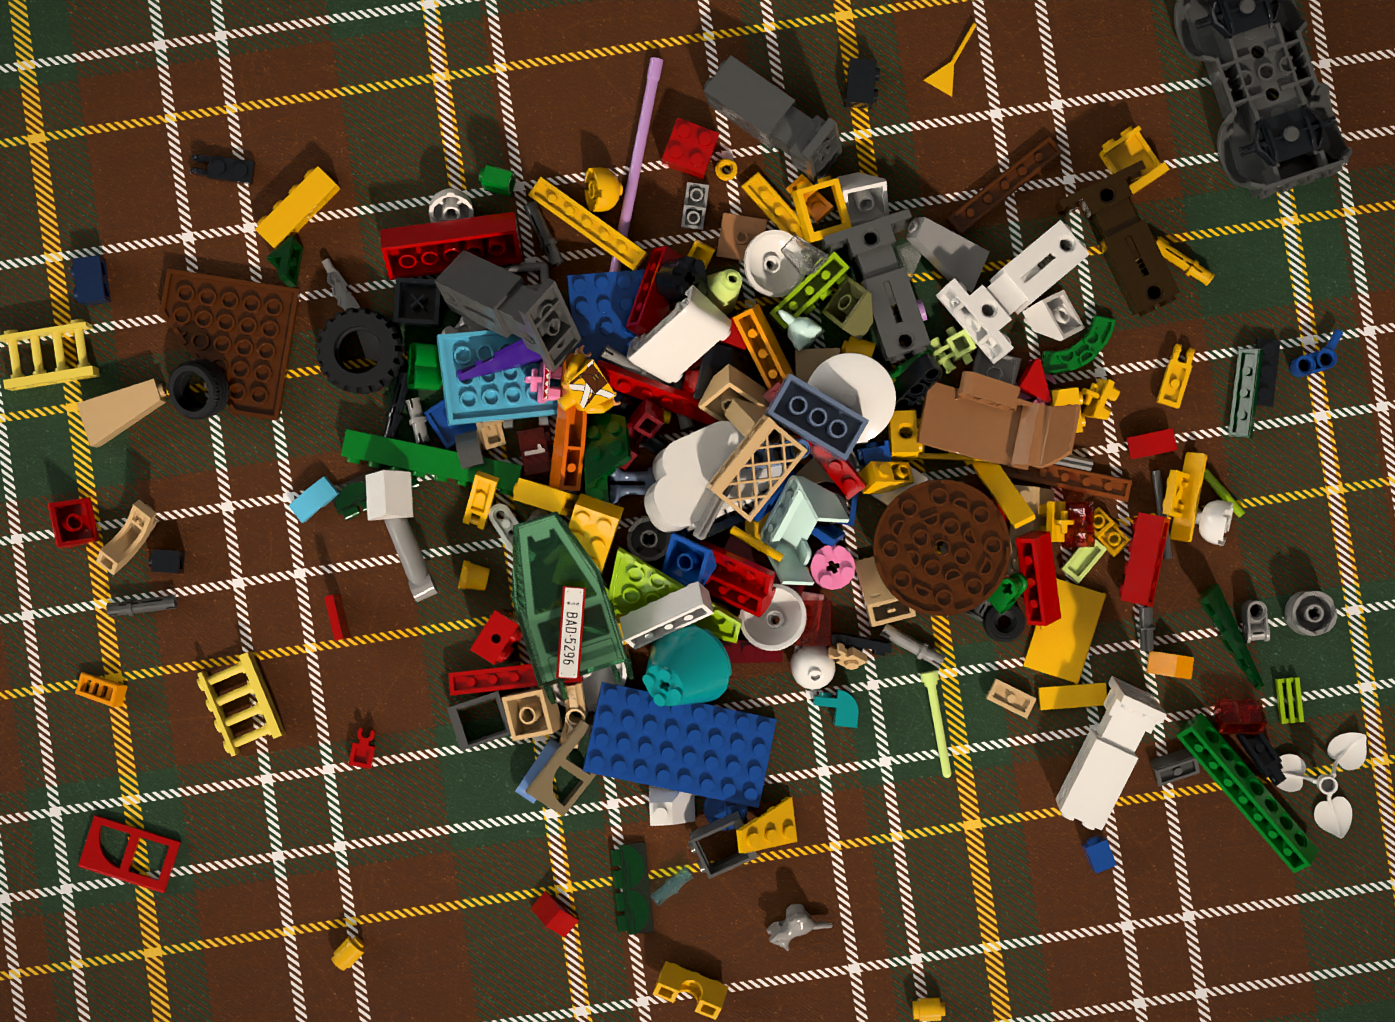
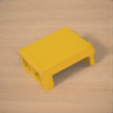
[1098,126,1169,194]

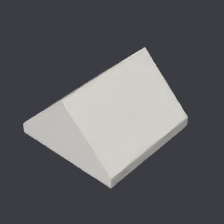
[365,470,414,520]

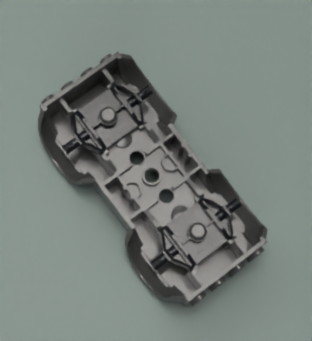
[1174,0,1353,200]

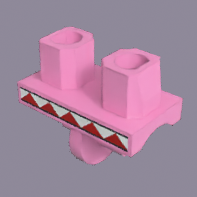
[524,362,562,404]

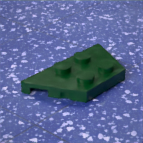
[584,412,631,488]

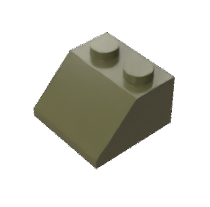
[821,276,873,340]

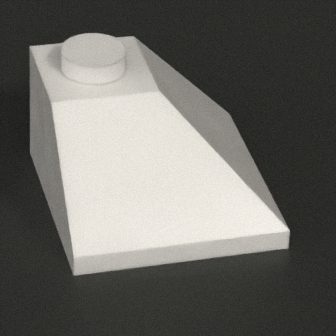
[837,172,889,227]
[1022,290,1085,341]
[649,785,695,826]

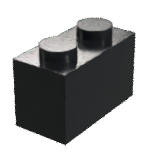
[845,58,880,109]

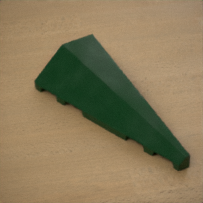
[1197,584,1264,690]

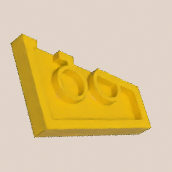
[736,797,798,853]

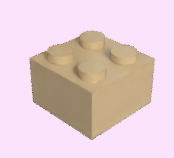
[502,685,563,741]

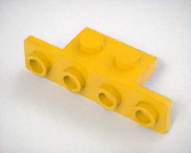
[1162,452,1207,542]

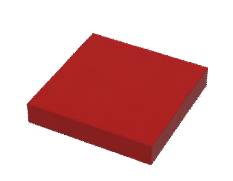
[324,594,351,641]

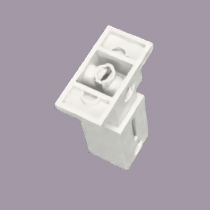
[936,220,1090,364]
[1055,676,1167,831]

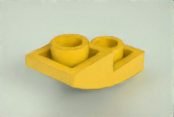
[1082,507,1130,557]

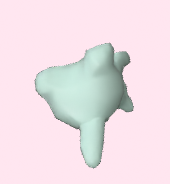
[779,310,825,351]

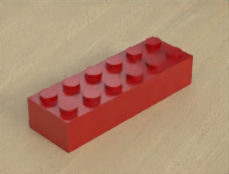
[381,212,523,280]

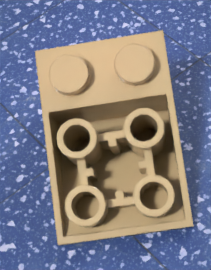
[854,557,916,627]

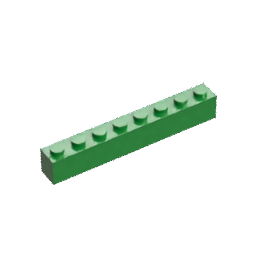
[341,429,524,496]

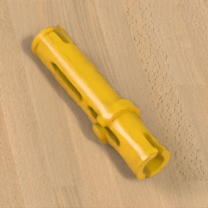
[1156,238,1215,286]

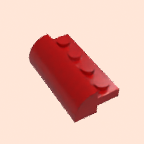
[697,540,776,617]

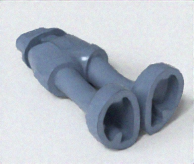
[610,467,656,504]

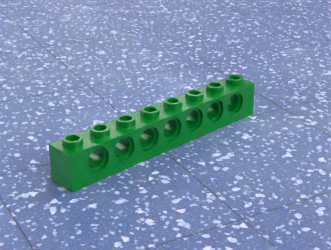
[1176,713,1319,873]

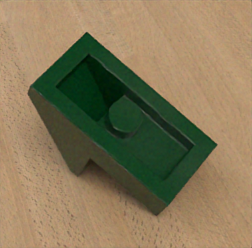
[266,236,304,287]

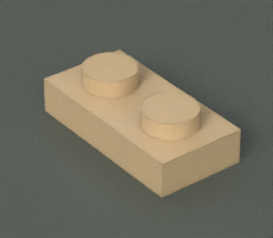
[985,678,1036,719]

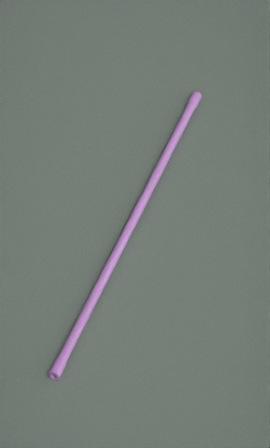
[566,57,663,494]

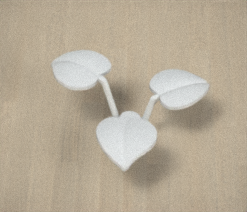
[1277,732,1367,838]

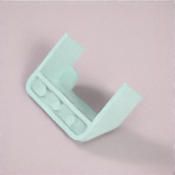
[760,475,850,585]

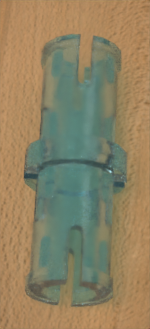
[650,866,694,906]

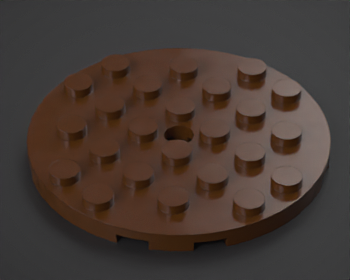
[873,479,1011,616]

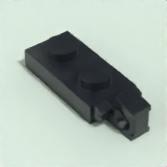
[1236,723,1287,786]

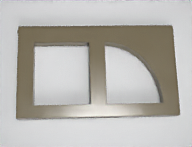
[525,719,597,817]

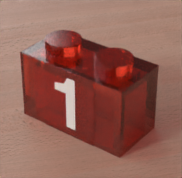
[517,427,553,477]

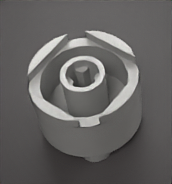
[1284,591,1337,636]

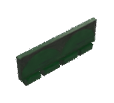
[332,465,420,521]
[610,842,654,935]

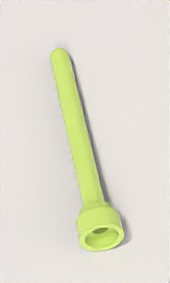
[920,670,951,778]

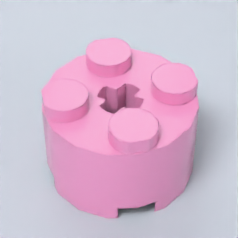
[809,545,855,590]

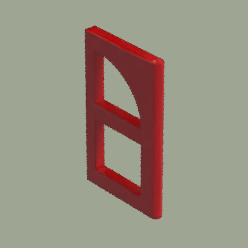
[78,815,182,894]

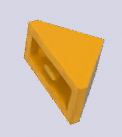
[1146,651,1194,679]

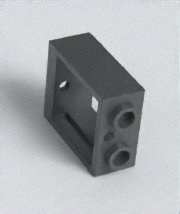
[447,690,511,751]
[688,810,759,879]

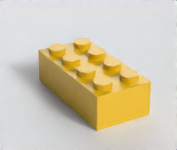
[552,493,624,595]

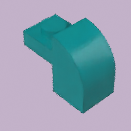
[813,689,859,728]

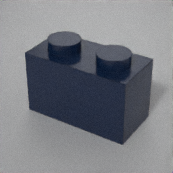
[71,255,111,306]

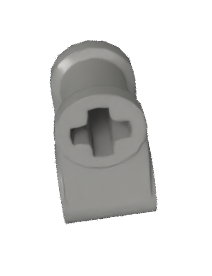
[1241,600,1270,644]

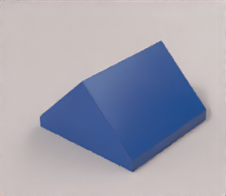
[661,533,717,586]

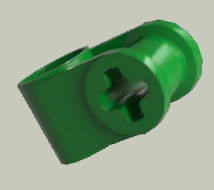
[987,573,1028,615]

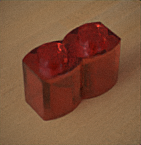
[1060,502,1095,548]
[1214,698,1267,735]

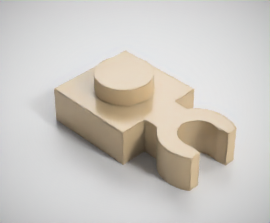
[828,643,868,670]

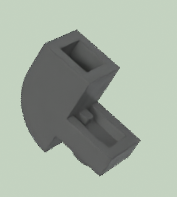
[455,429,486,470]

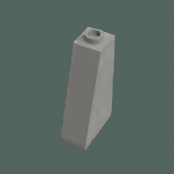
[906,217,989,293]

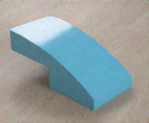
[289,476,339,523]

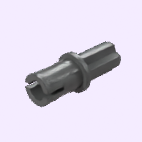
[1137,607,1156,651]

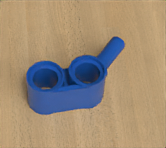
[1289,329,1343,377]

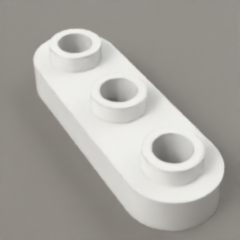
[489,504,536,563]

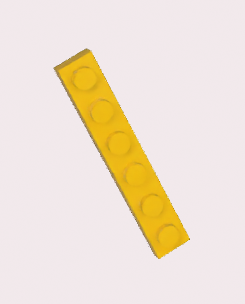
[528,177,648,272]

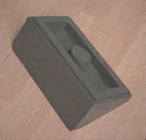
[1150,748,1200,787]

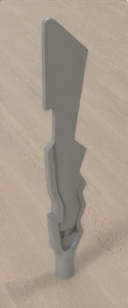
[322,258,381,362]

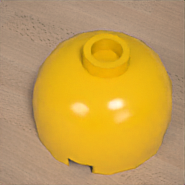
[584,167,623,212]

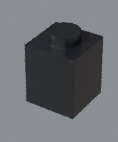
[148,549,185,574]

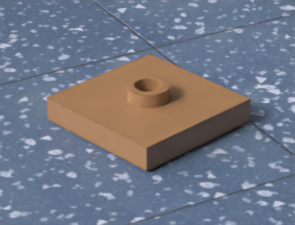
[716,213,767,262]

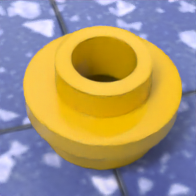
[715,158,738,181]

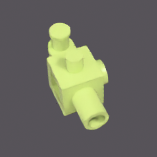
[930,326,977,374]

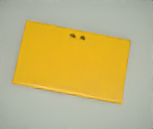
[1023,578,1106,684]

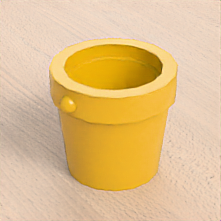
[458,560,490,591]

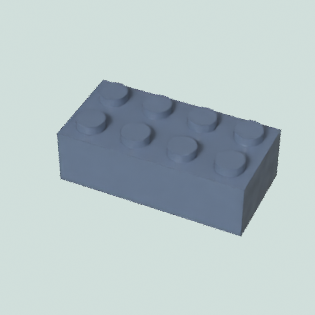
[764,374,869,461]

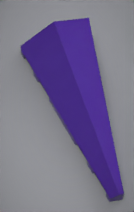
[456,339,543,381]

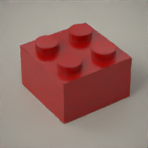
[662,118,719,180]

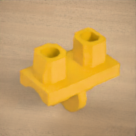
[1081,378,1120,420]
[1038,501,1074,542]

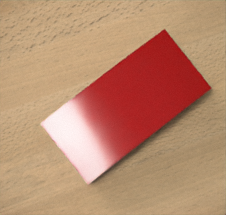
[1127,428,1178,459]

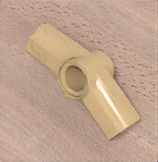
[559,682,589,748]

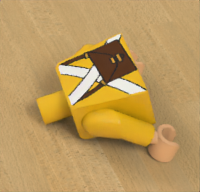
[557,345,621,414]

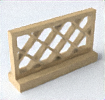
[706,415,808,522]

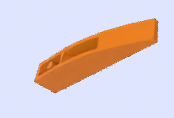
[549,352,587,491]

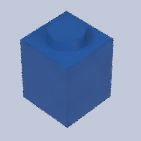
[1082,836,1117,873]

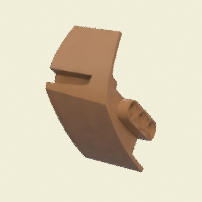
[917,371,1081,470]

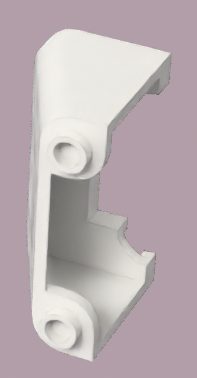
[627,285,732,384]

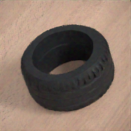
[168,359,230,420]

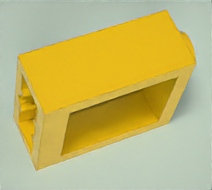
[791,176,852,244]
[513,478,580,517]

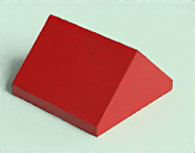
[47,497,100,549]

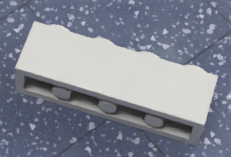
[620,581,714,650]

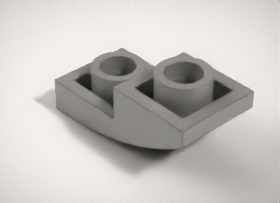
[681,182,709,230]

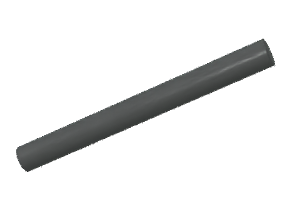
[1152,470,1173,559]

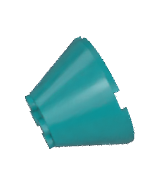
[642,623,732,706]

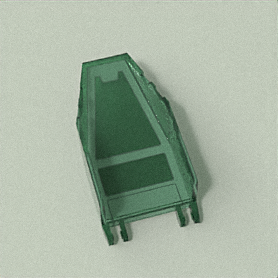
[511,512,634,704]

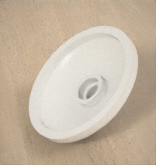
[744,230,807,297]
[739,584,807,651]

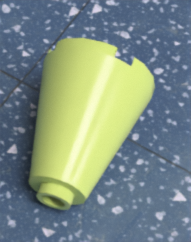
[705,269,742,315]

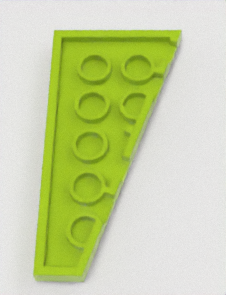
[608,547,742,643]

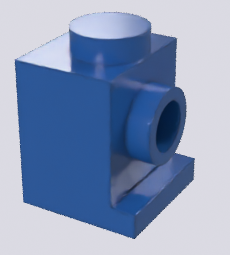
[857,439,892,466]

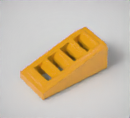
[75,672,128,707]

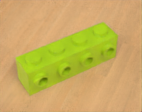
[768,251,850,332]

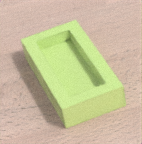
[1061,535,1107,583]

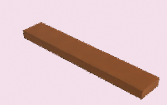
[999,464,1132,502]

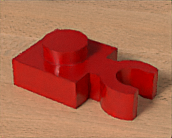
[348,727,376,769]

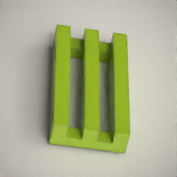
[1275,677,1304,724]

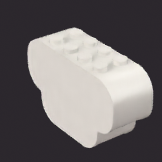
[644,421,782,533]

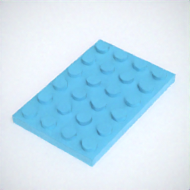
[436,330,574,426]

